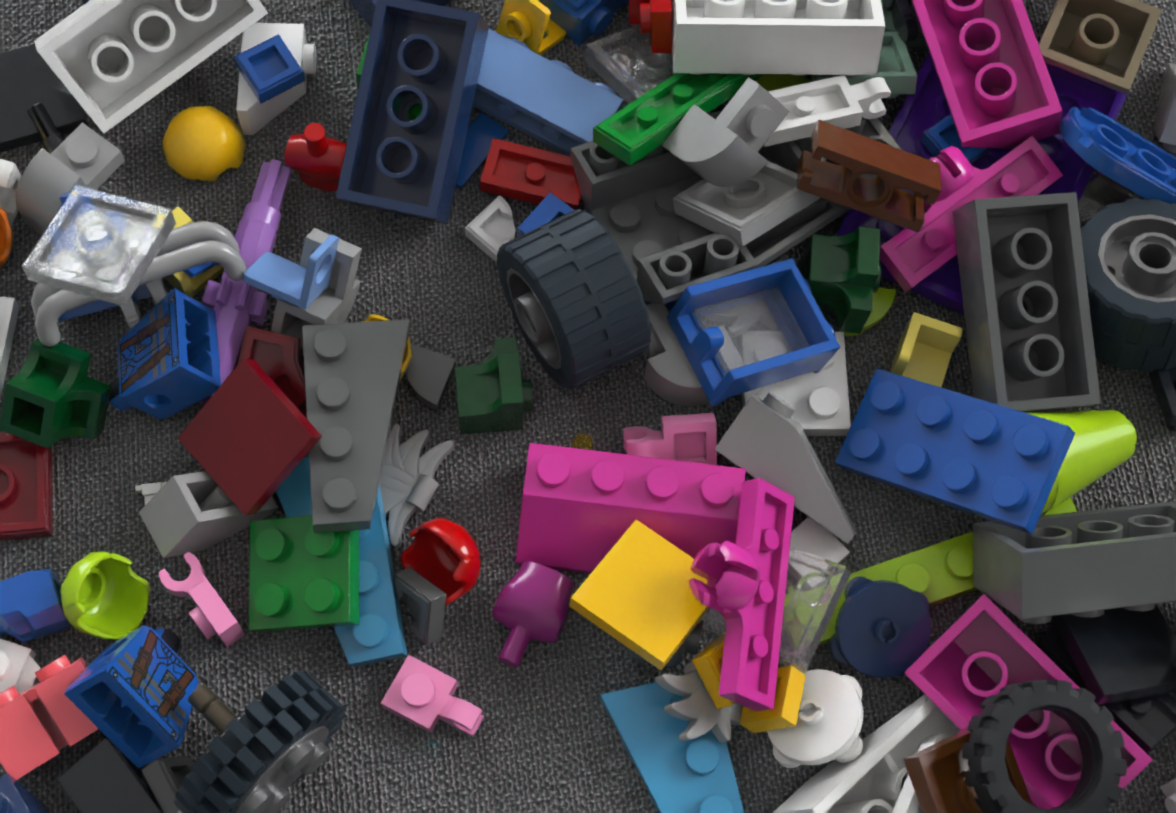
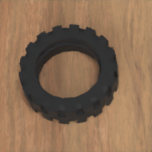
[962,679,1127,813]

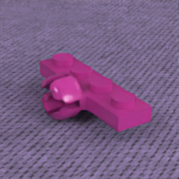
[879,135,1063,293]
[689,478,795,711]

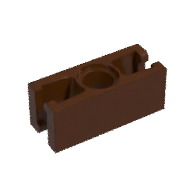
[797,120,941,233]

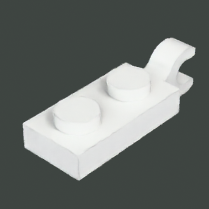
[764,75,891,147]

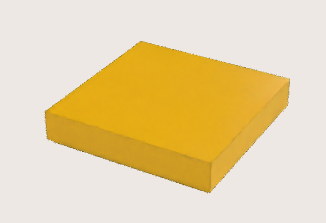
[569,520,710,671]

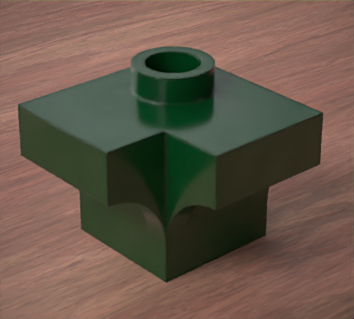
[802,226,881,334]
[455,337,533,435]
[0,338,111,449]

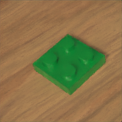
[249,515,359,633]

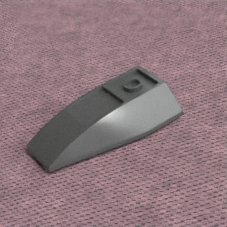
[570,111,901,305]

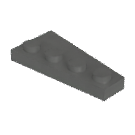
[302,319,410,533]

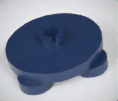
[829,576,931,678]

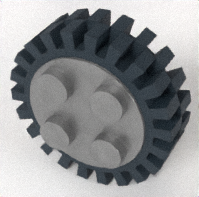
[174,671,345,813]

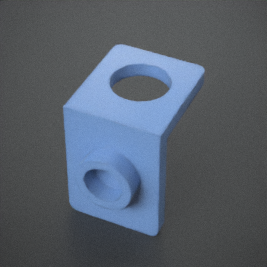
[243,234,339,310]

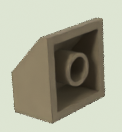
[1038,0,1162,95]

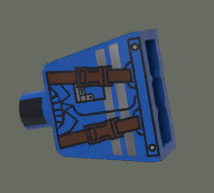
[108,288,221,419]
[64,626,198,769]

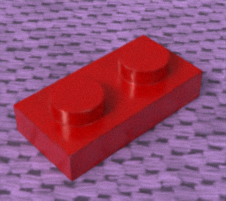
[480,138,582,210]

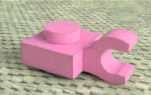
[623,413,717,465]
[159,552,245,647]
[381,655,484,737]

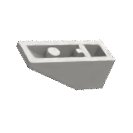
[714,392,856,544]

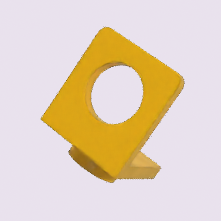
[496,0,566,55]

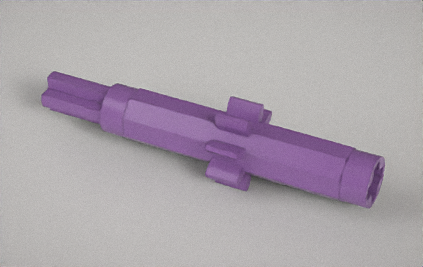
[199,159,292,404]

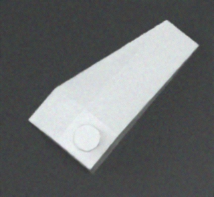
[773,694,961,813]

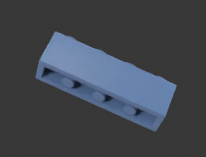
[473,29,624,156]

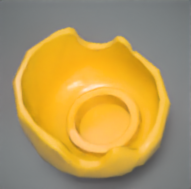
[162,106,246,182]

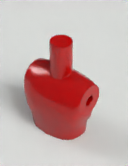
[284,123,347,192]

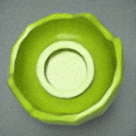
[60,551,150,640]

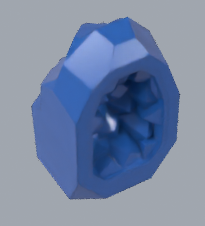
[0,569,72,643]

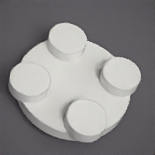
[767,669,863,768]

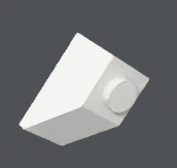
[236,23,317,135]

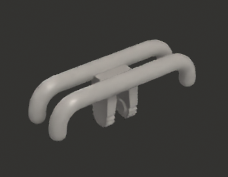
[31,221,247,347]

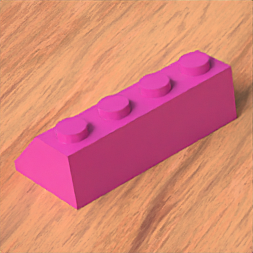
[911,0,1063,149]
[516,443,746,574]
[904,594,1153,809]

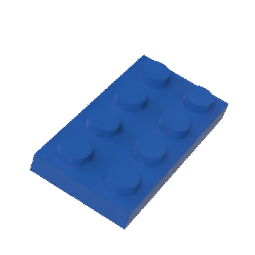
[835,368,1075,534]

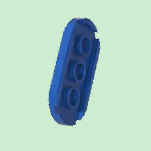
[1059,107,1176,204]

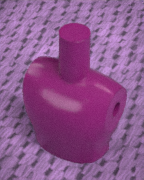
[492,561,575,668]

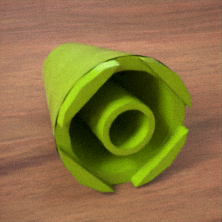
[1024,410,1137,516]

